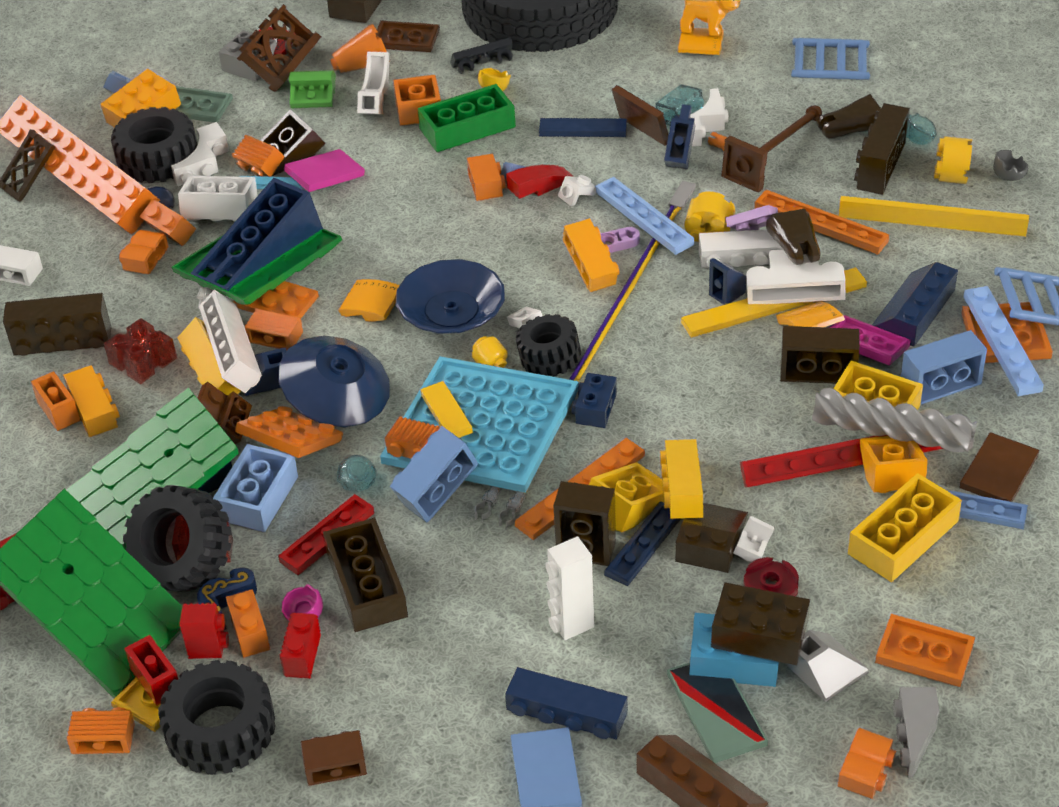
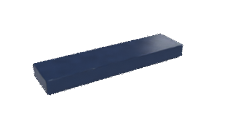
[539,118,627,137]
[604,501,682,587]

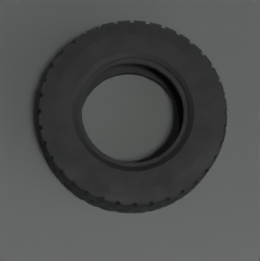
[461,0,618,52]

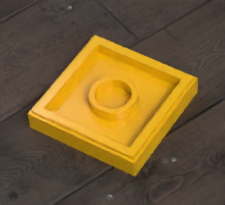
[111,678,161,732]

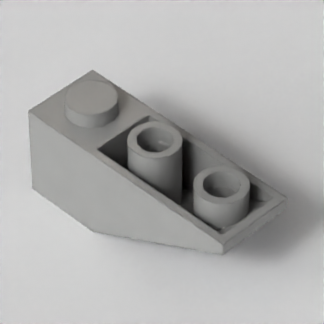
[893,687,939,778]

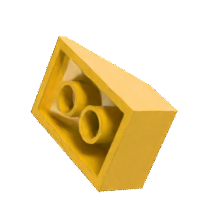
[589,462,664,533]

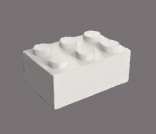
[178,176,257,222]

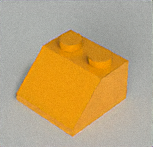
[860,436,928,493]

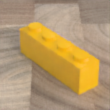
[177,317,241,395]
[660,439,703,519]

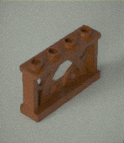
[237,4,321,92]

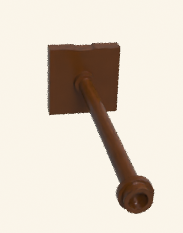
[721,105,822,193]

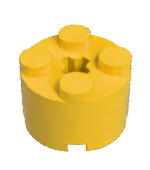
[934,136,972,184]
[684,191,735,242]

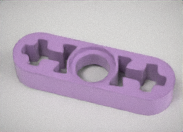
[600,227,640,253]

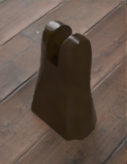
[816,94,881,139]
[766,209,821,265]

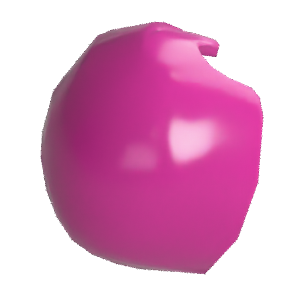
[282,584,324,621]

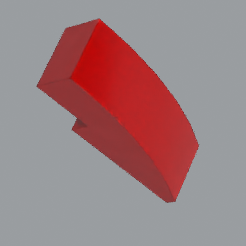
[506,165,574,199]

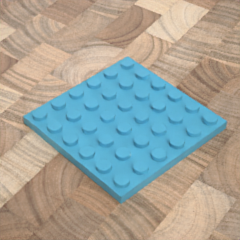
[380,356,579,493]

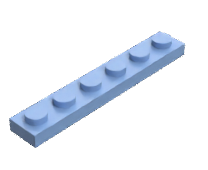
[595,177,695,255]
[963,286,1044,396]

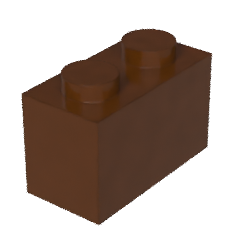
[301,730,367,786]

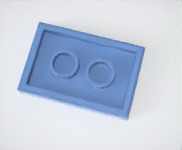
[510,727,582,807]

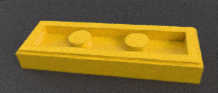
[420,381,473,438]

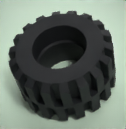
[516,314,581,377]

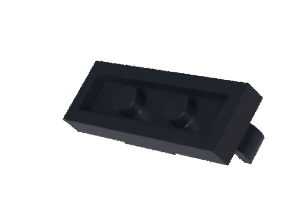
[450,37,513,74]

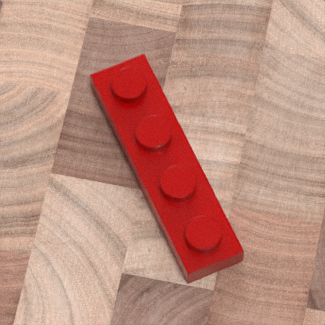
[278,494,374,576]

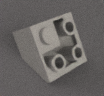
[786,630,869,702]

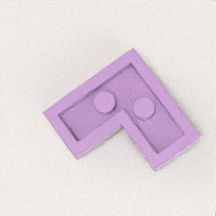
[726,205,778,231]

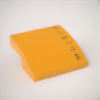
[678,28,724,55]
[338,279,400,322]
[776,301,845,327]

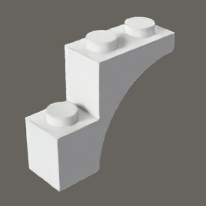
[357,52,390,115]
[690,88,728,146]
[171,122,229,186]

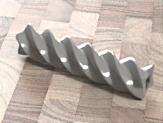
[812,388,977,453]

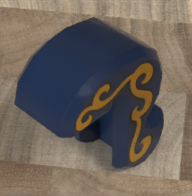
[197,567,257,630]

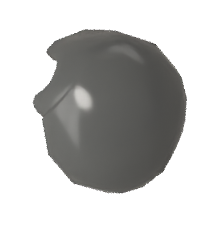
[993,150,1028,181]

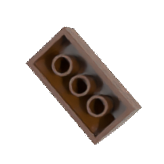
[636,735,768,807]

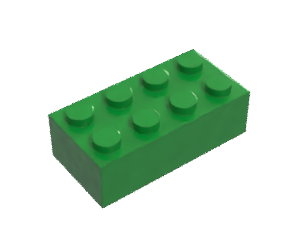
[418,84,516,152]

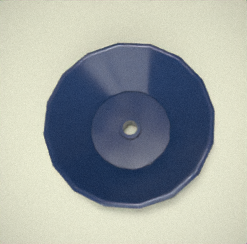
[396,259,505,334]
[278,335,390,428]

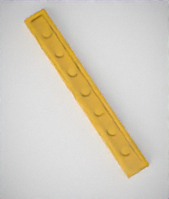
[839,196,1029,237]
[681,267,867,338]

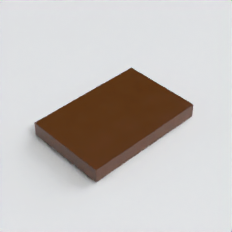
[375,20,440,53]
[612,85,669,146]
[959,432,1040,502]

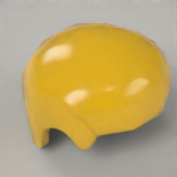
[478,68,511,91]

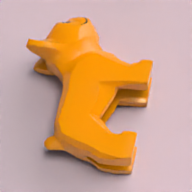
[680,0,741,36]

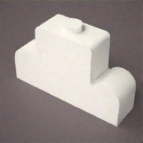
[746,250,846,304]

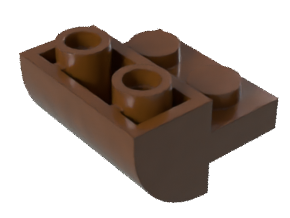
[197,381,252,445]

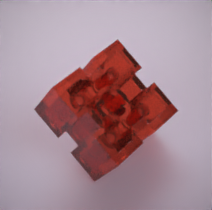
[104,318,177,385]

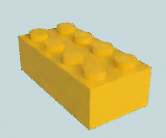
[848,473,962,583]

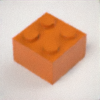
[393,75,441,126]

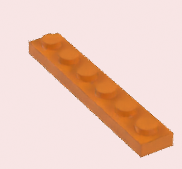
[754,190,890,255]
[515,438,645,540]

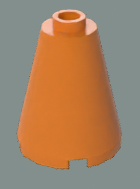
[330,24,390,73]

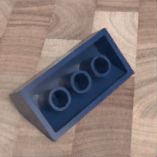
[872,262,958,347]

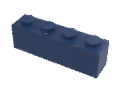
[505,667,628,740]

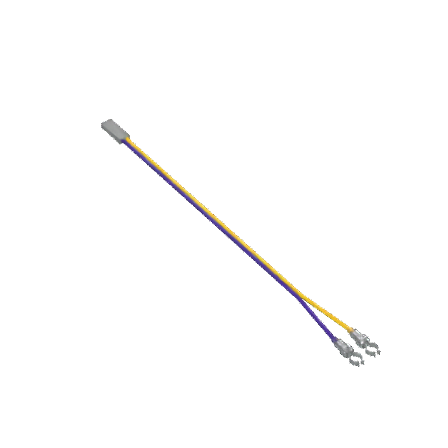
[474,181,696,529]

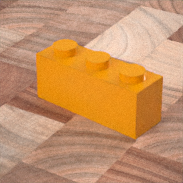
[563,218,619,292]
[63,365,120,438]

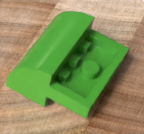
[289,70,336,108]

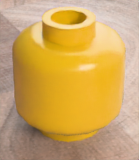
[472,336,508,368]

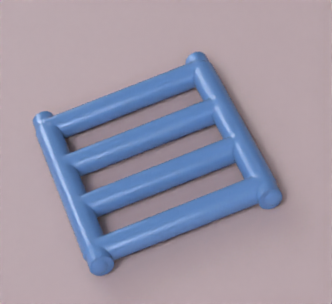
[791,38,870,80]
[994,267,1059,326]

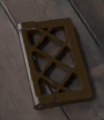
[0,129,56,202]

